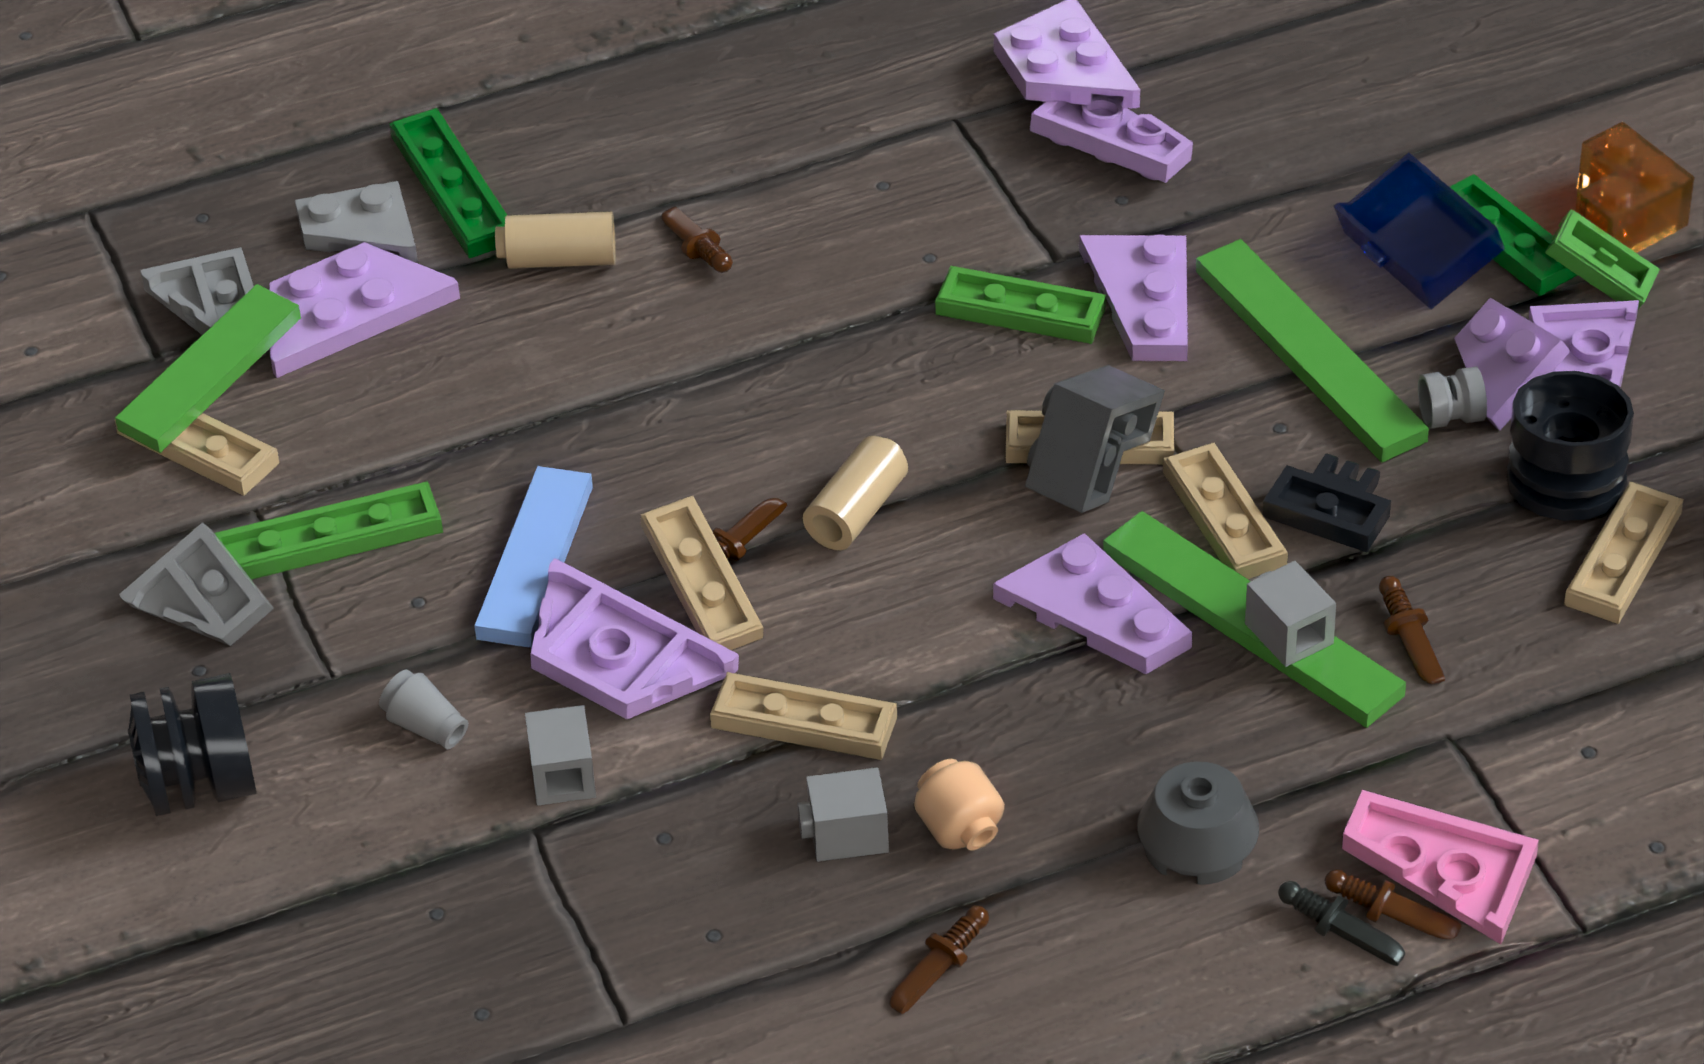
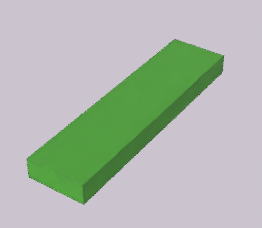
[115,284,301,453]
[214,481,443,580]

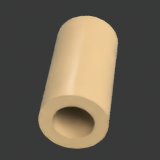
[495,211,616,269]
[803,436,908,550]

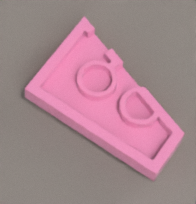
[1342,790,1539,944]

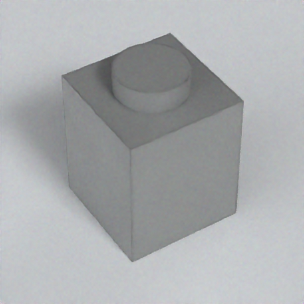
[1245,561,1336,667]
[525,705,596,806]
[797,767,889,862]

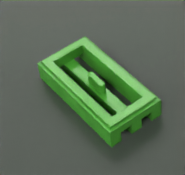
[1545,209,1660,309]

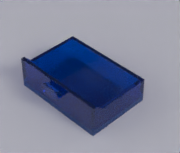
[1333,153,1505,310]

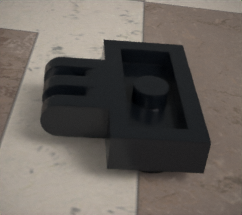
[1262,453,1391,553]

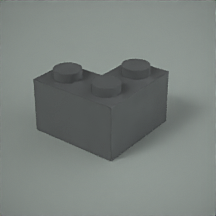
[1025,365,1165,513]

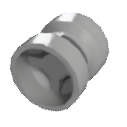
[1418,366,1487,429]

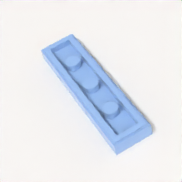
[475,466,593,648]

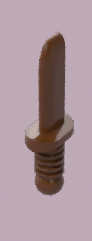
[661,206,733,273]
[712,498,787,561]
[1379,576,1445,684]
[1325,869,1462,939]
[890,906,989,1014]

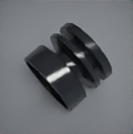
[1506,371,1634,521]
[128,673,257,816]

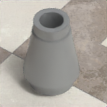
[379,670,469,749]

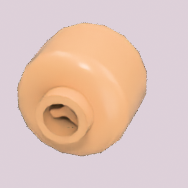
[914,759,1005,850]

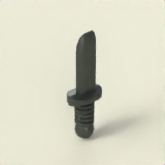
[1278,881,1405,966]

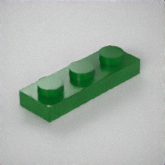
[1432,174,1577,296]

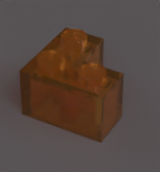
[1575,121,1695,253]

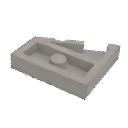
[295,181,418,262]
[141,247,254,335]
[119,522,274,646]

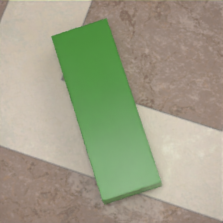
[935,266,1106,344]

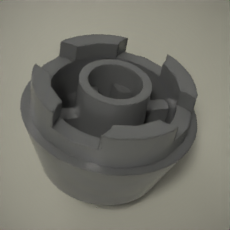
[1137,762,1259,885]

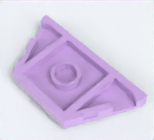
[994,0,1140,109]
[270,242,460,378]
[531,558,739,719]

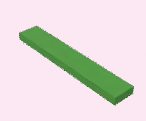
[1196,239,1429,463]
[1103,511,1406,728]

